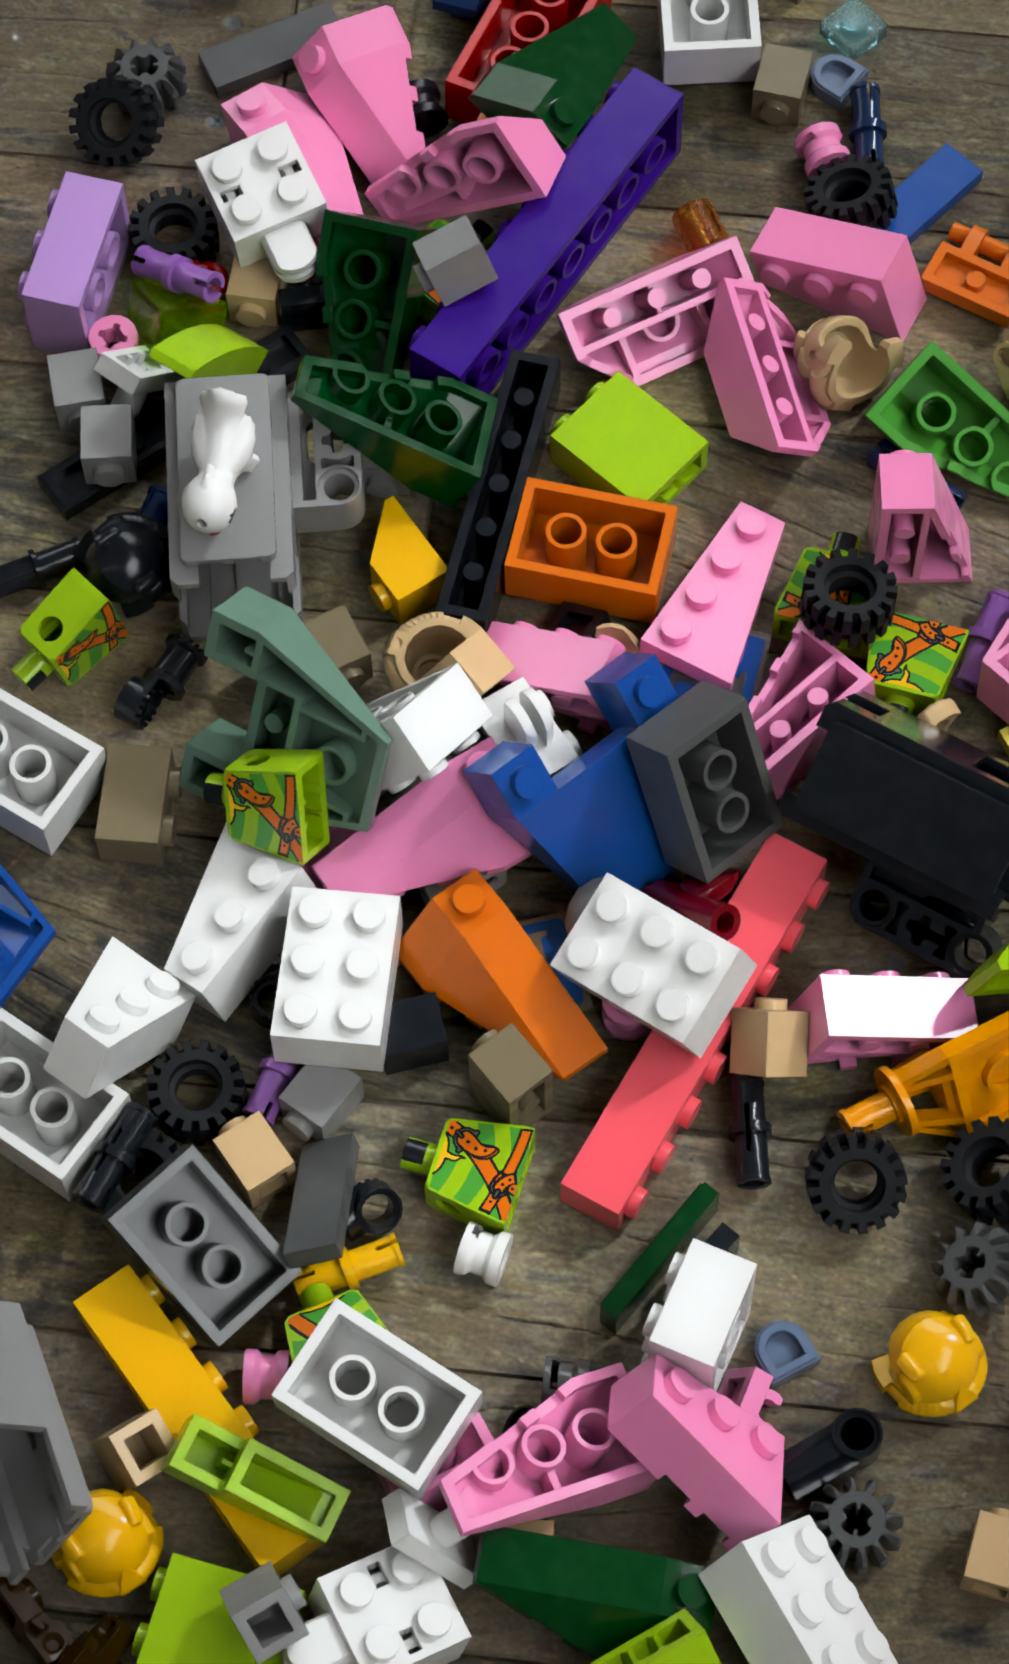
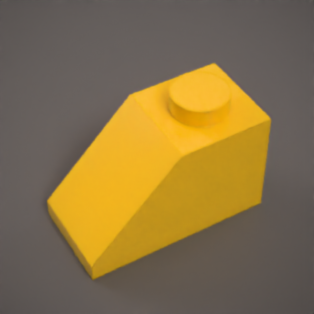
[368,496,448,624]

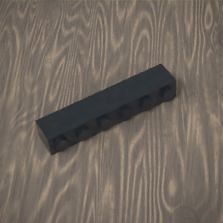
[435,349,561,633]

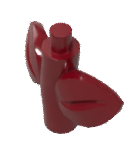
[642,866,742,941]

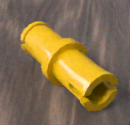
[293,1232,406,1296]

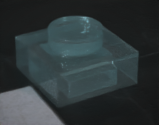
[819,0,888,61]

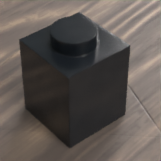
[384,992,449,1075]

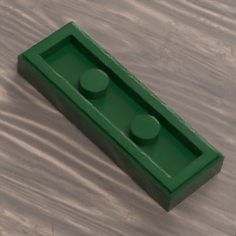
[600,1182,720,1335]

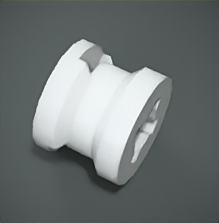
[453,1221,513,1287]

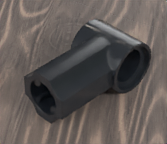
[783,1408,883,1504]

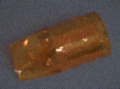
[672,198,730,252]

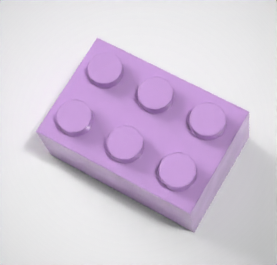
[17,171,131,353]

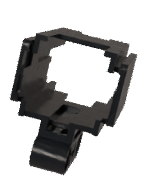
[779,690,1009,978]

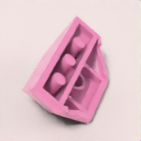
[556,236,755,386]
[703,277,831,457]

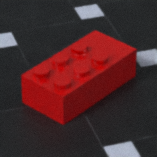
[445,0,612,124]

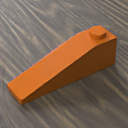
[398,868,608,1082]

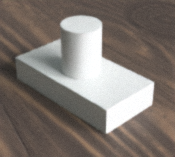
[94,344,187,417]
[382,1488,477,1589]

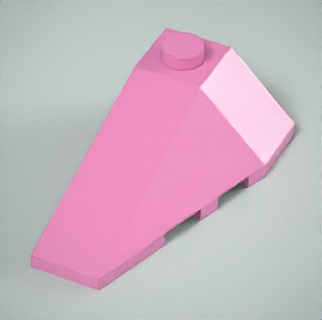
[292,5,426,184]
[220,82,364,246]
[364,116,566,224]
[312,736,533,897]
[438,1362,656,1537]

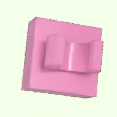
[718,1366,783,1426]

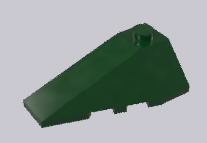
[468,3,638,150]
[316,209,438,374]
[290,355,498,508]
[472,1527,715,1659]

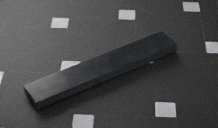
[37,324,313,521]

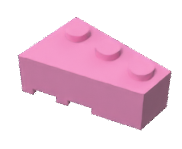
[486,621,626,734]

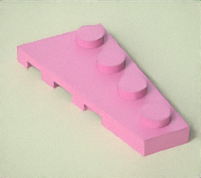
[639,501,785,691]

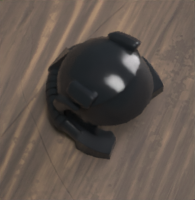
[74,512,172,619]

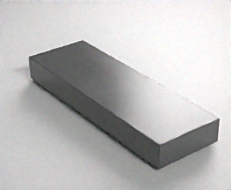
[198,1,339,98]
[283,1133,360,1269]

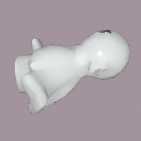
[182,387,260,536]

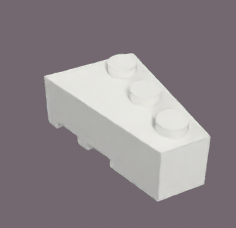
[164,822,317,1022]
[43,936,196,1099]

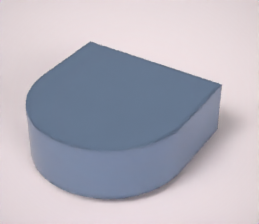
[810,54,869,111]
[754,1321,821,1390]

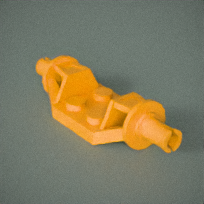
[837,1011,1009,1138]

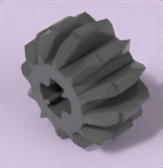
[106,37,188,118]
[930,1221,1009,1320]
[808,1476,904,1577]

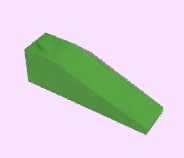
[864,341,1009,499]

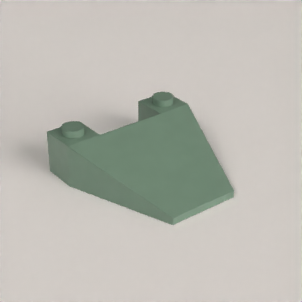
[179,586,393,832]

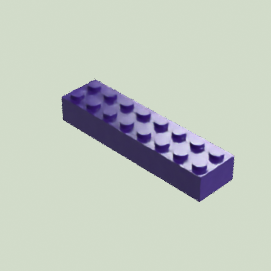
[408,67,684,395]

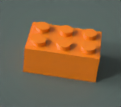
[504,477,678,624]

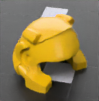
[870,1310,988,1418]
[51,1488,164,1598]

